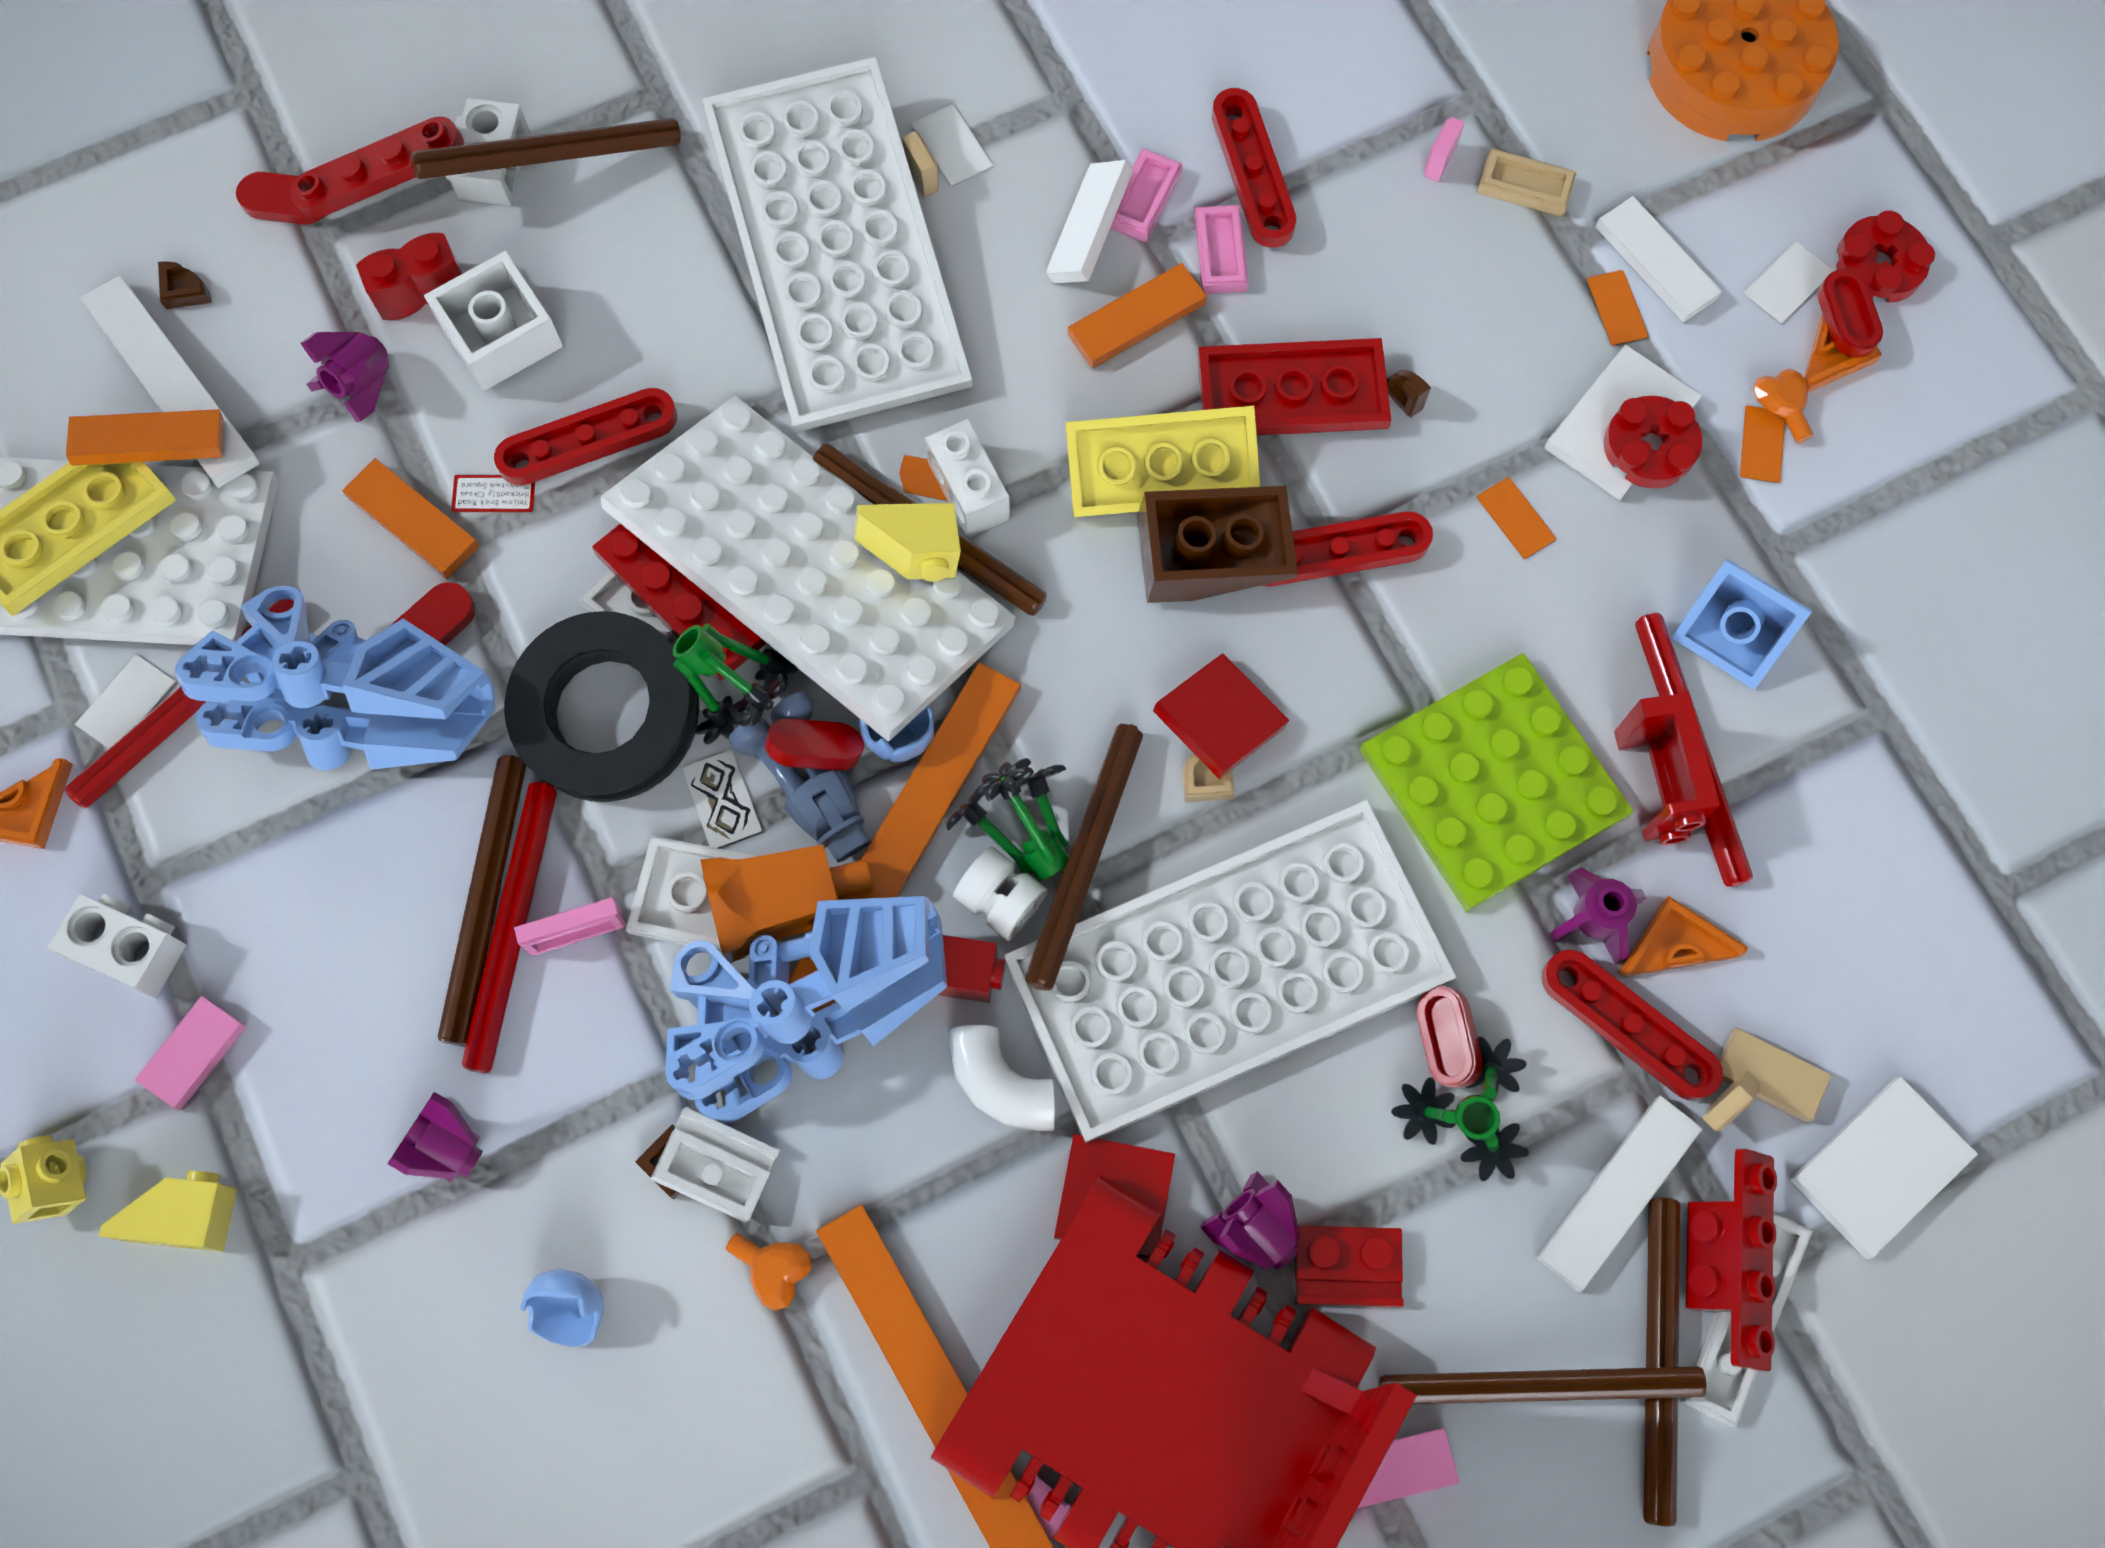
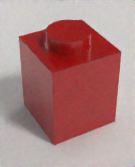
[938,935,1006,1003]

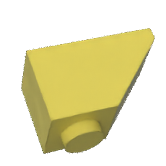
[854,503,961,582]
[99,1170,237,1252]

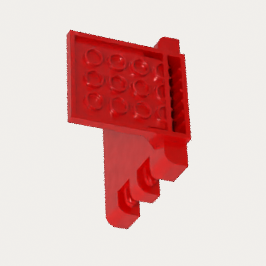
[930,1175,1417,1548]

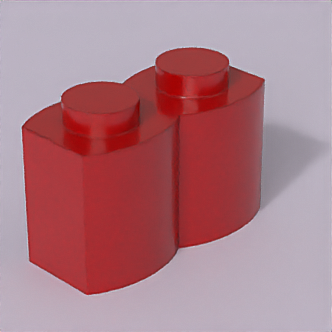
[356,233,463,320]

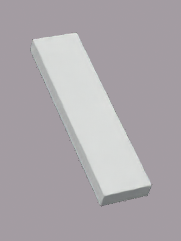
[1536,1095,1703,1293]
[1681,1212,1813,1427]

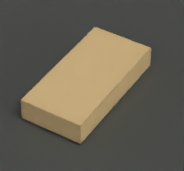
[1477,148,1577,217]
[1719,1027,1832,1123]

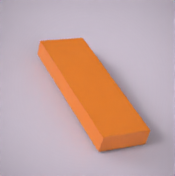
[1068,263,1207,369]
[66,409,224,466]
[342,458,480,579]

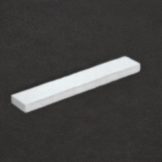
[79,275,260,488]

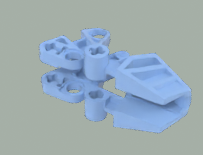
[175,586,495,770]
[665,896,947,1125]

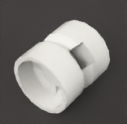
[953,847,1048,941]

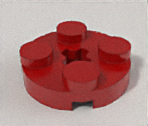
[1836,210,1935,303]
[1604,396,1703,488]

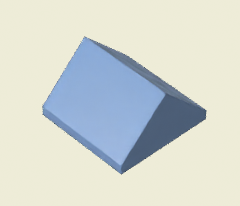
[1671,558,1812,690]

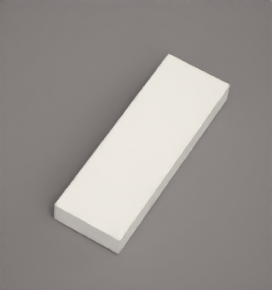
[1045,160,1133,283]
[1595,196,1722,323]

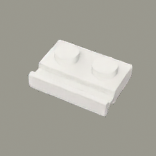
[650,1107,780,1222]

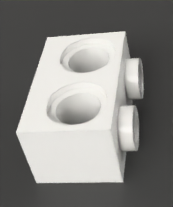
[446,98,530,206]
[925,419,1010,539]
[47,893,187,999]

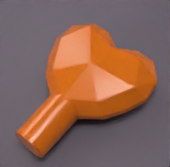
[1753,368,1814,443]
[726,1233,812,1311]

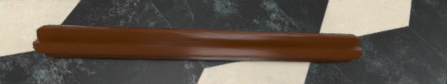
[411,118,681,179]
[813,444,1047,616]
[1025,723,1143,991]
[437,755,526,1045]
[1643,1197,1680,1527]
[1378,1366,1707,1405]

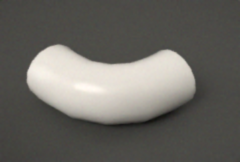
[948,1025,1055,1131]

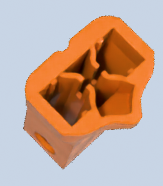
[700,845,873,963]

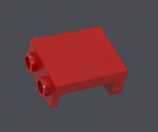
[1614,692,1720,845]

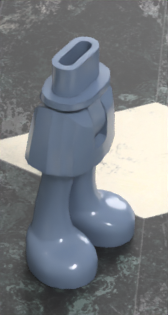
[728,691,871,863]

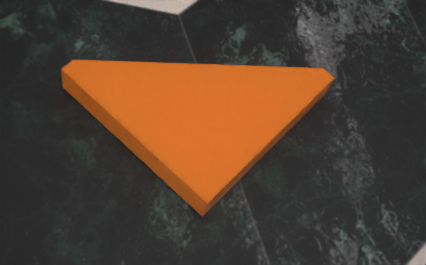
[1804,313,1882,393]
[0,758,73,849]
[1617,896,1749,977]

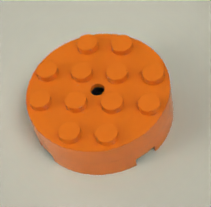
[1647,0,1839,141]

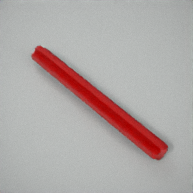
[65,599,294,809]
[1635,613,1753,887]
[461,782,557,1073]

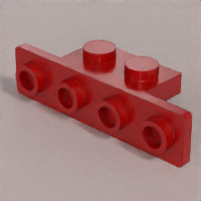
[1685,1149,1777,1372]

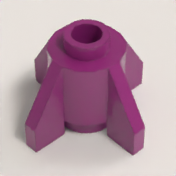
[300,332,389,422]
[1550,868,1647,964]
[387,1092,483,1182]
[1200,1171,1300,1270]

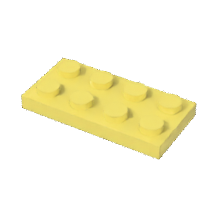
[1065,406,1260,518]
[0,462,176,617]

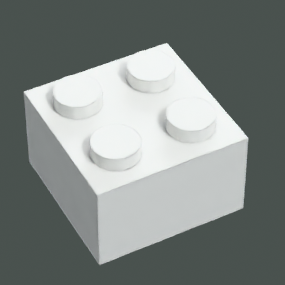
[424,251,563,392]

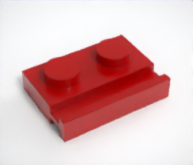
[1295,1225,1404,1308]

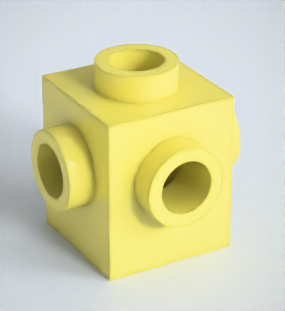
[0,1136,87,1224]

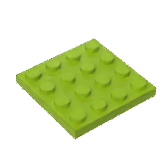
[1359,652,1634,913]

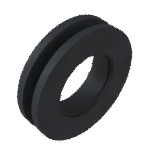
[504,611,699,802]

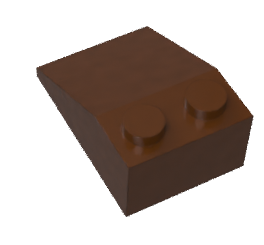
[1137,486,1298,603]

